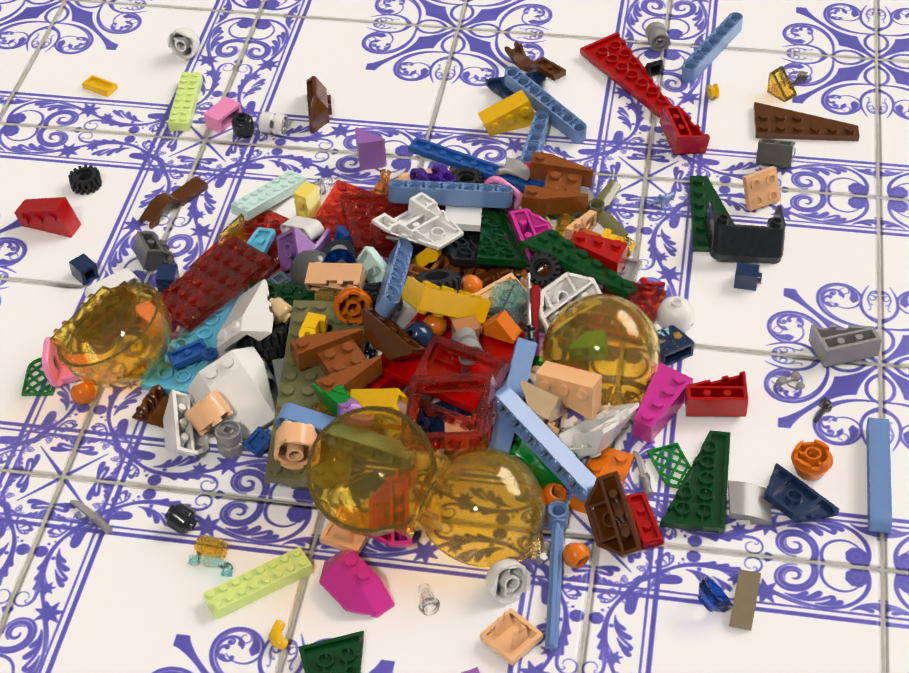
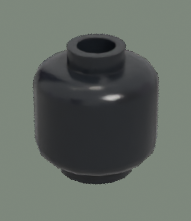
[231,112,254,138]
[165,503,198,534]

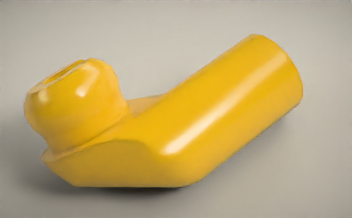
[268,620,288,650]

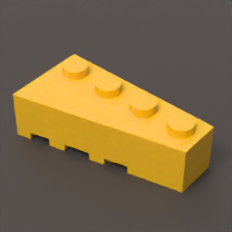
[401,276,491,324]

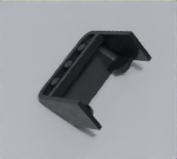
[703,201,786,264]

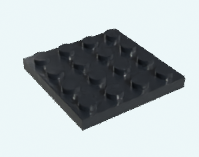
[443,231,521,271]

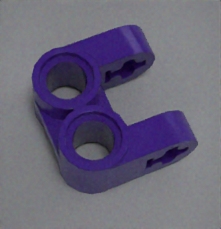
[410,165,456,182]

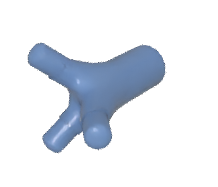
[648,191,675,211]

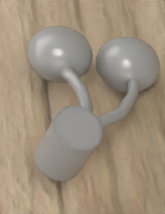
[776,371,805,389]
[535,540,550,565]

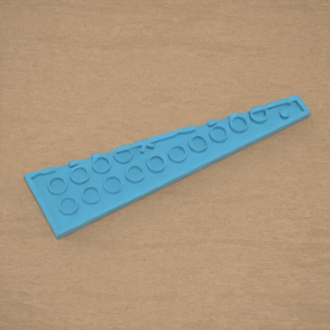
[140,227,276,394]

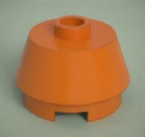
[333,286,372,324]
[791,439,833,481]

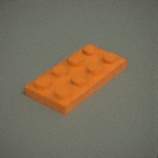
[569,447,635,514]

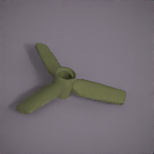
[549,180,628,237]

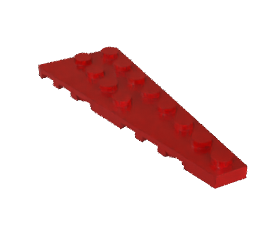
[580,32,673,118]

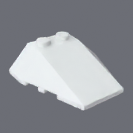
[372,192,464,250]
[217,279,274,358]
[187,346,276,440]
[557,402,640,459]

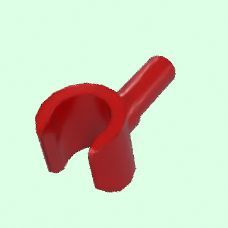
[638,277,665,292]

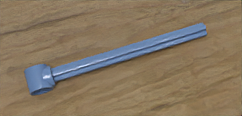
[545,501,569,652]

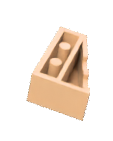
[304,262,366,295]
[536,361,602,421]

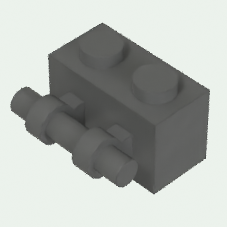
[756,138,796,168]
[133,231,174,271]

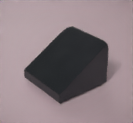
[645,59,663,77]

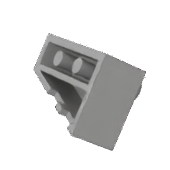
[808,324,882,367]

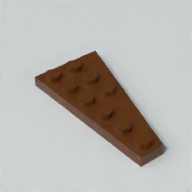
[753,102,860,141]

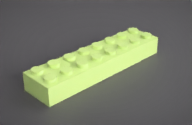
[168,72,203,131]
[202,547,313,620]

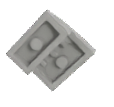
[727,480,772,525]

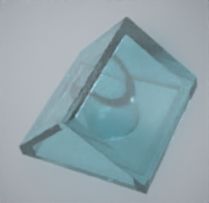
[487,279,527,326]

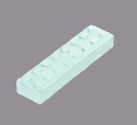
[231,170,307,221]
[354,246,418,313]

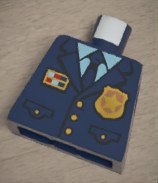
[649,324,694,366]

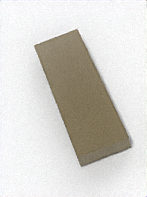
[729,569,761,631]

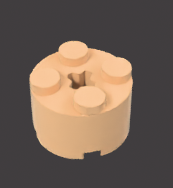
[185,390,233,436]
[274,421,317,470]

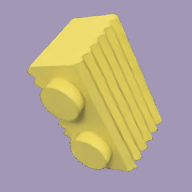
[293,181,322,219]

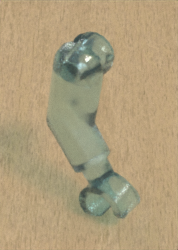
[187,555,233,577]

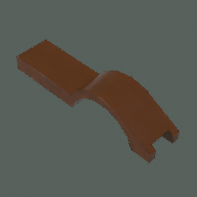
[504,41,566,81]
[139,176,208,229]

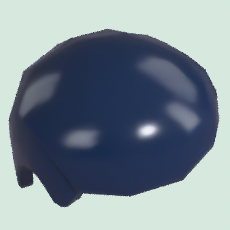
[404,321,434,348]

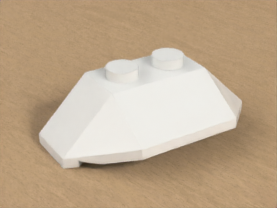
[539,272,603,333]
[163,390,209,456]

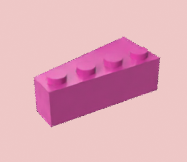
[633,362,693,444]

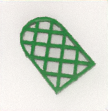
[21,357,57,396]
[647,442,691,489]

